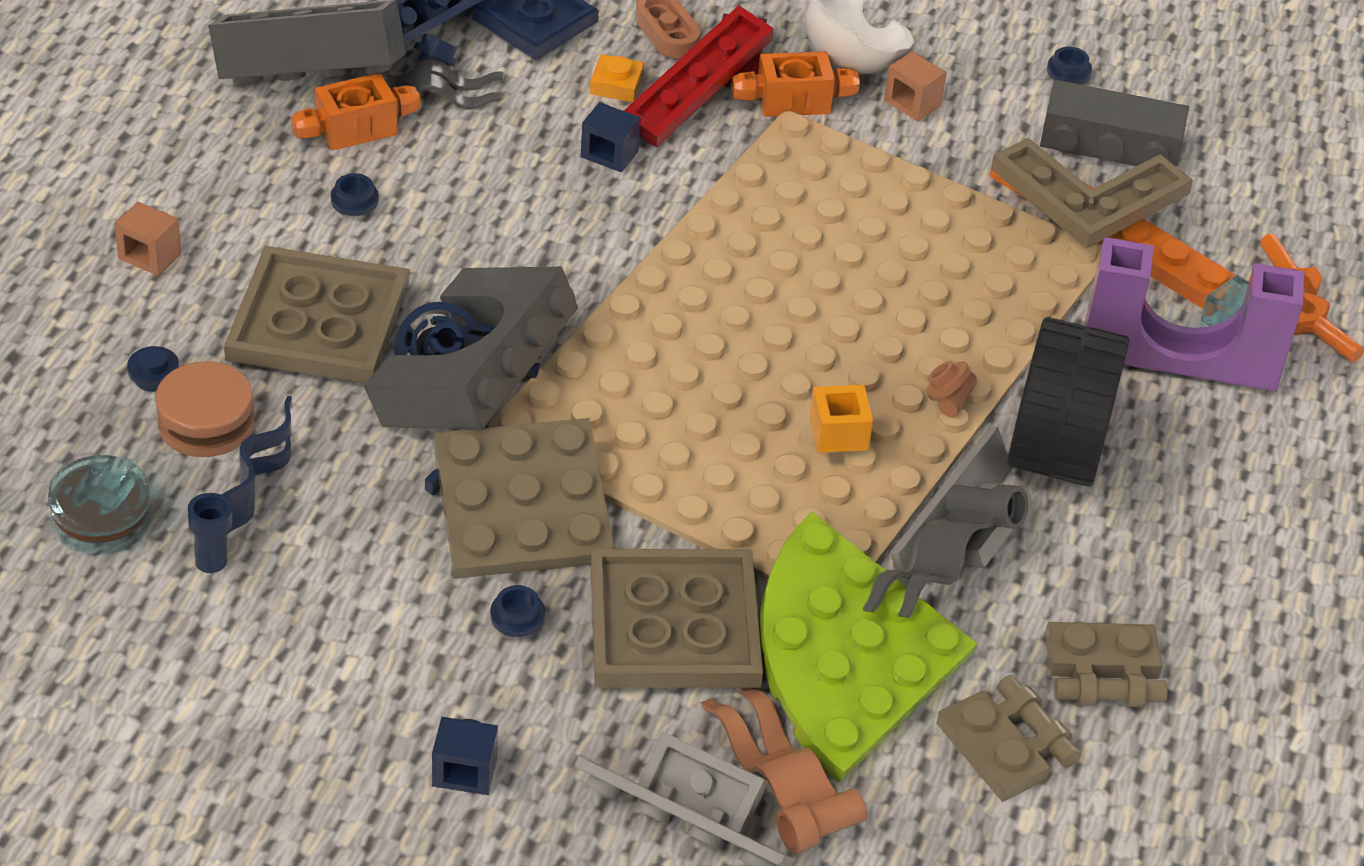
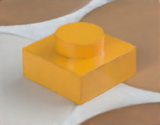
[590,54,644,102]

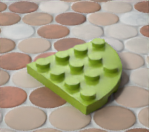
[759,511,978,783]

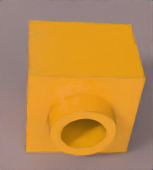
[810,385,873,453]

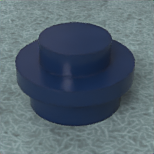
[413,33,458,67]
[1047,46,1092,84]
[330,173,379,216]
[127,346,179,392]
[490,585,545,637]

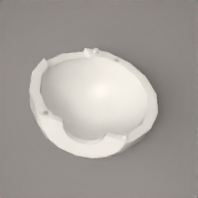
[804,0,914,74]

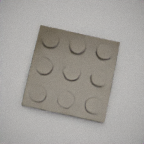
[224,246,409,383]
[433,418,614,579]
[590,549,763,688]

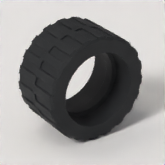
[1007,317,1130,487]

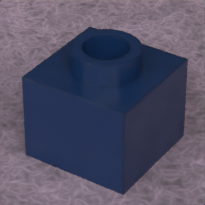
[580,102,641,173]
[432,716,498,796]

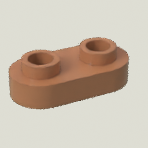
[635,0,701,59]

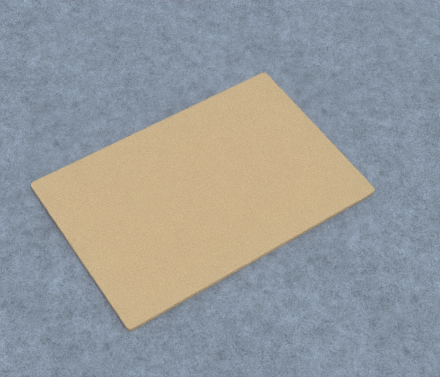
[487,111,1102,580]

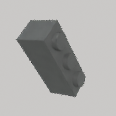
[1040,79,1189,167]

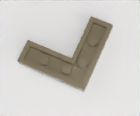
[991,138,1193,248]

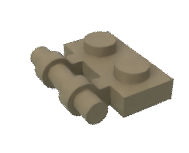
[1045,622,1168,707]
[936,675,1081,802]

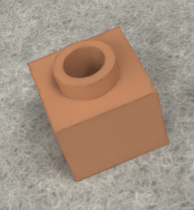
[884,51,947,122]
[114,201,181,276]

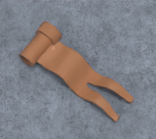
[700,688,867,855]

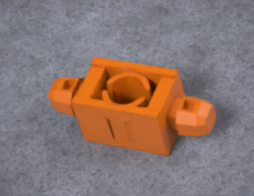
[731,51,860,117]
[291,73,420,151]

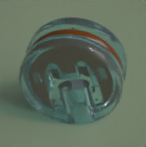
[48,455,152,555]

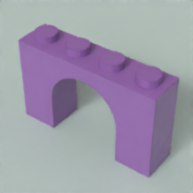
[1084,237,1304,392]

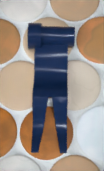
[188,396,292,573]

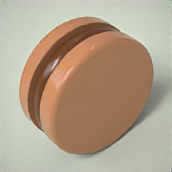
[155,361,255,457]

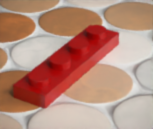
[623,5,774,148]

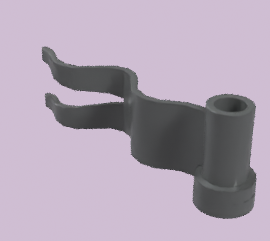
[320,59,503,109]
[863,485,1028,618]

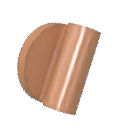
[926,361,977,417]

